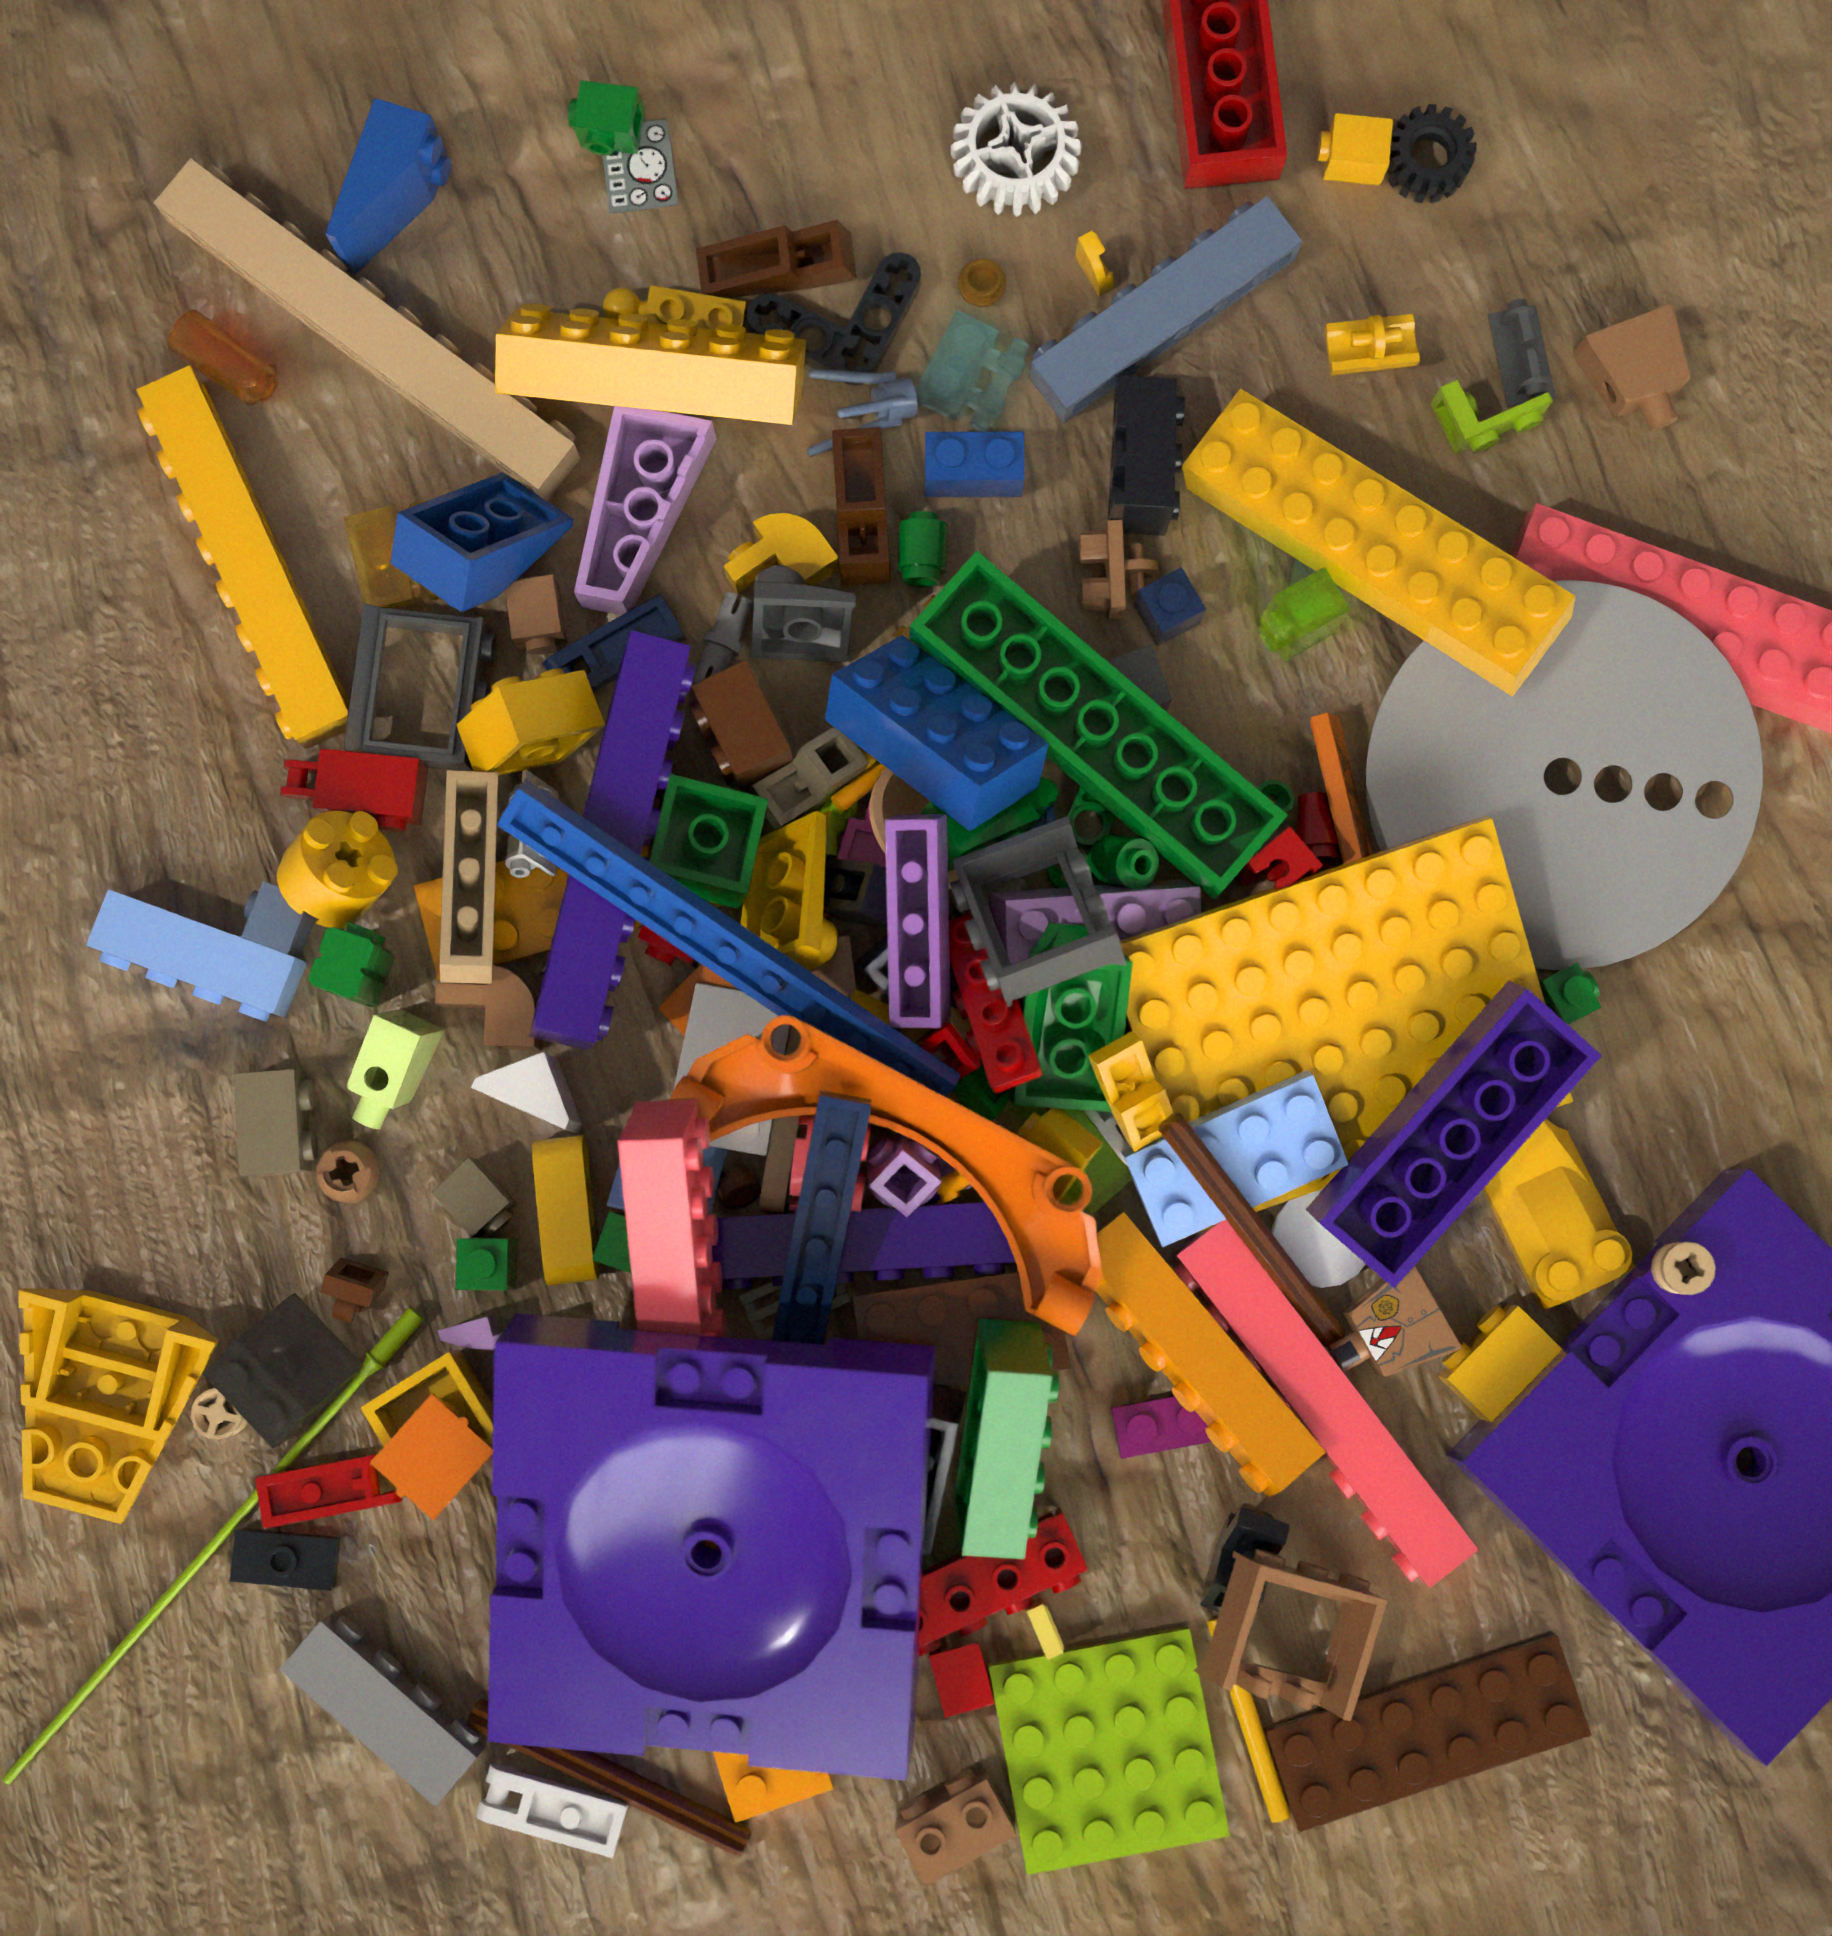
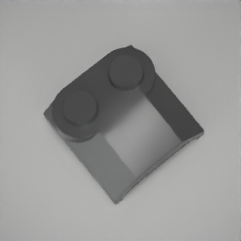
[751,565,856,662]

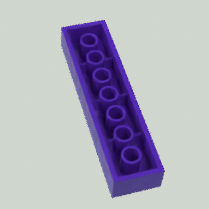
[529,630,696,1051]

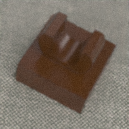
[320,1257,389,1323]

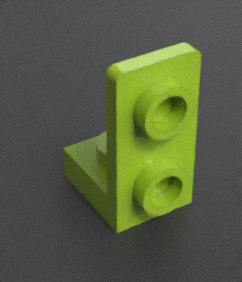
[1430,379,1553,455]

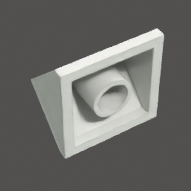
[471,1052,583,1134]

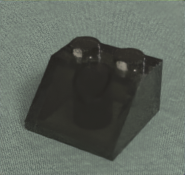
[203,1293,364,1448]

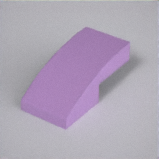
[438,1315,501,1350]

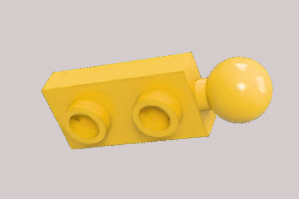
[603,285,746,330]

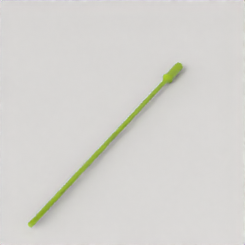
[1,1306,425,1785]

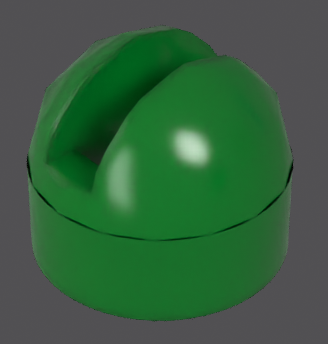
[1257,780,1295,814]

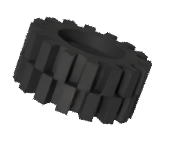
[1385,104,1477,203]

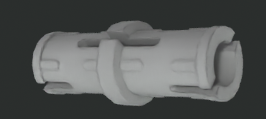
[691,592,753,685]

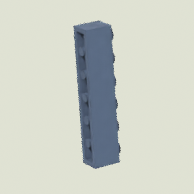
[1029,195,1303,424]

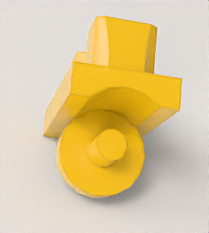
[1324,314,1420,376]

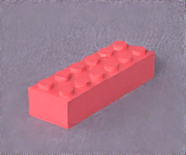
[618,1099,727,1337]

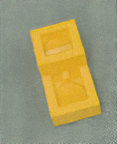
[1088,1031,1173,1152]

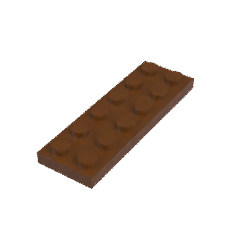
[1263,1632,1592,1833]

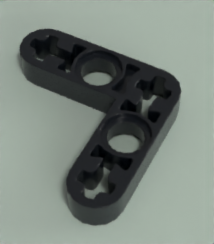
[747,252,921,386]

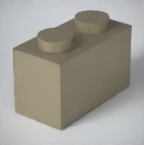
[233,1069,318,1176]

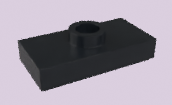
[229,1528,341,1591]

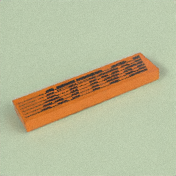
[1310,712,1372,864]

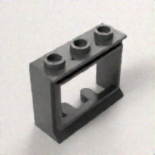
[344,603,497,771]
[950,816,1127,1007]

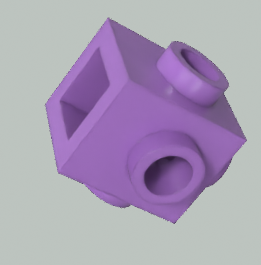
[867,1132,942,1218]

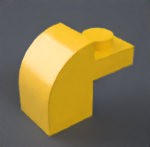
[723,513,840,594]

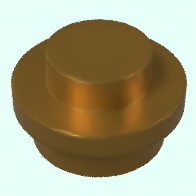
[958,258,1006,308]

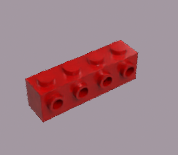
[918,1507,1088,1657]

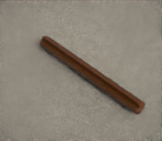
[1158,1112,1345,1347]
[467,1699,751,1857]

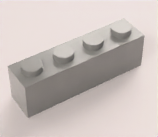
[279,1614,485,1807]

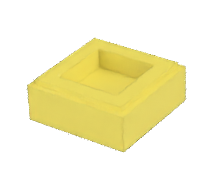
[1026,1597,1065,1660]

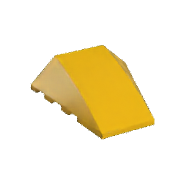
[18,1288,219,1524]

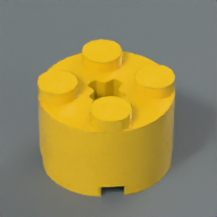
[276,811,398,928]

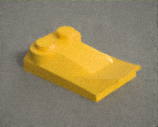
[741,810,837,971]
[1483,1118,1635,1310]

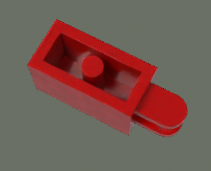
[280,748,428,831]

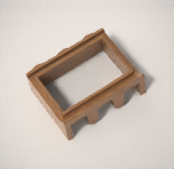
[1194,1549,1388,1721]

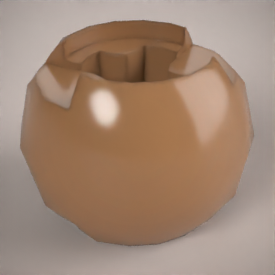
[316,1139,380,1204]

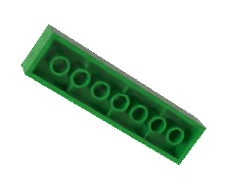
[909,550,1288,900]

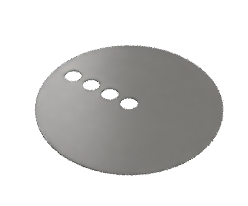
[1366,580,1763,970]

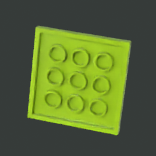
[988,1626,1230,1875]

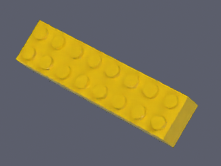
[1182,388,1576,697]

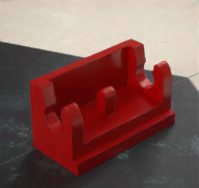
[1234,827,1323,889]

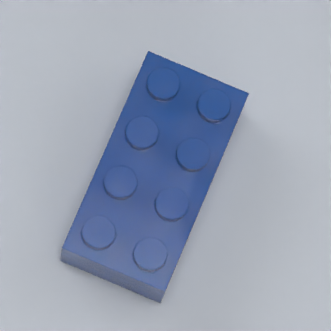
[825,635,1049,831]

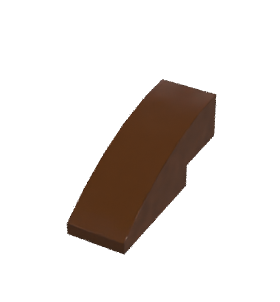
[696,220,857,297]
[832,427,891,586]

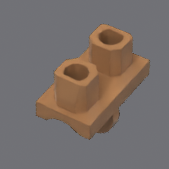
[1078,520,1159,620]

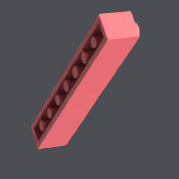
[1172,1219,1479,1588]

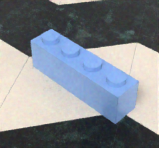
[86,889,307,1022]

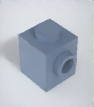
[241,881,316,959]

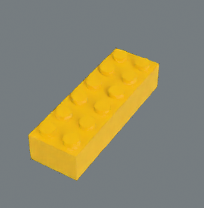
[495,303,806,425]

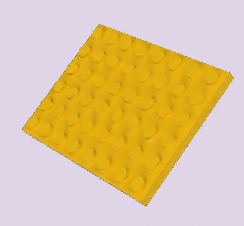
[1120,816,1573,1233]

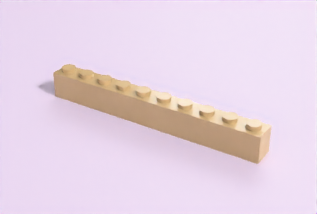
[154,158,581,501]

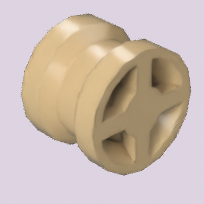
[1651,1242,1715,1295]
[191,1386,252,1440]

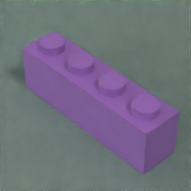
[885,814,951,1028]

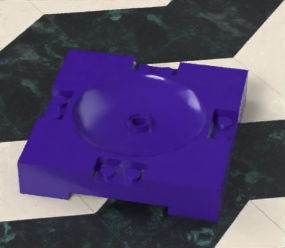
[1446,1168,1832,1767]
[488,1313,936,1780]

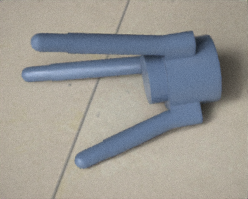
[807,368,918,456]

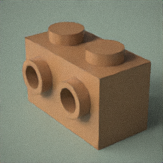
[895,1769,1017,1888]

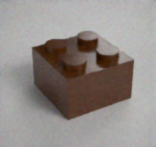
[689,660,793,793]

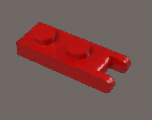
[255,1452,403,1529]

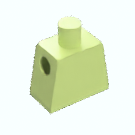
[347,1009,445,1129]

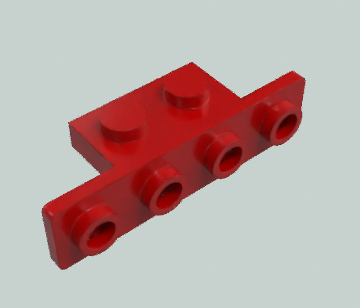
[949,912,1042,1093]

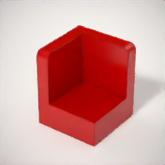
[929,1642,995,1718]

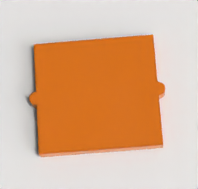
[370,1393,493,1520]

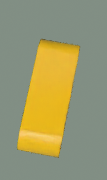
[532,1135,600,1286]

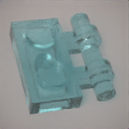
[915,310,1030,432]

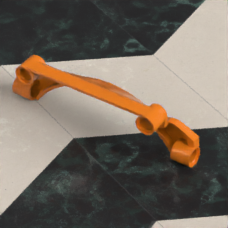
[669,1016,1103,1337]

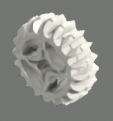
[951,82,1081,217]

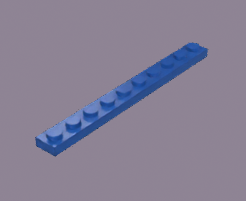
[497,779,961,1097]

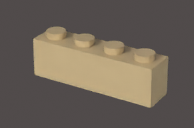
[440,770,498,984]

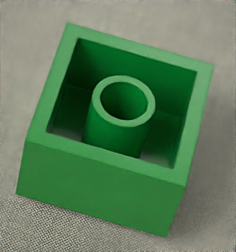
[647,774,768,909]

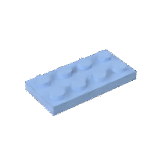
[1121,1070,1349,1247]

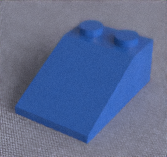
[325,98,451,274]
[390,472,574,612]

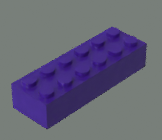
[1305,980,1602,1288]

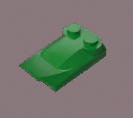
[1011,922,1133,1112]

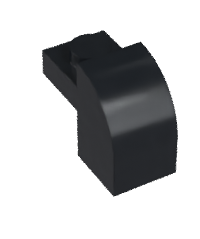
[1200,1507,1290,1612]

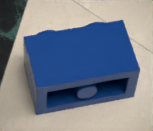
[925,432,1024,497]

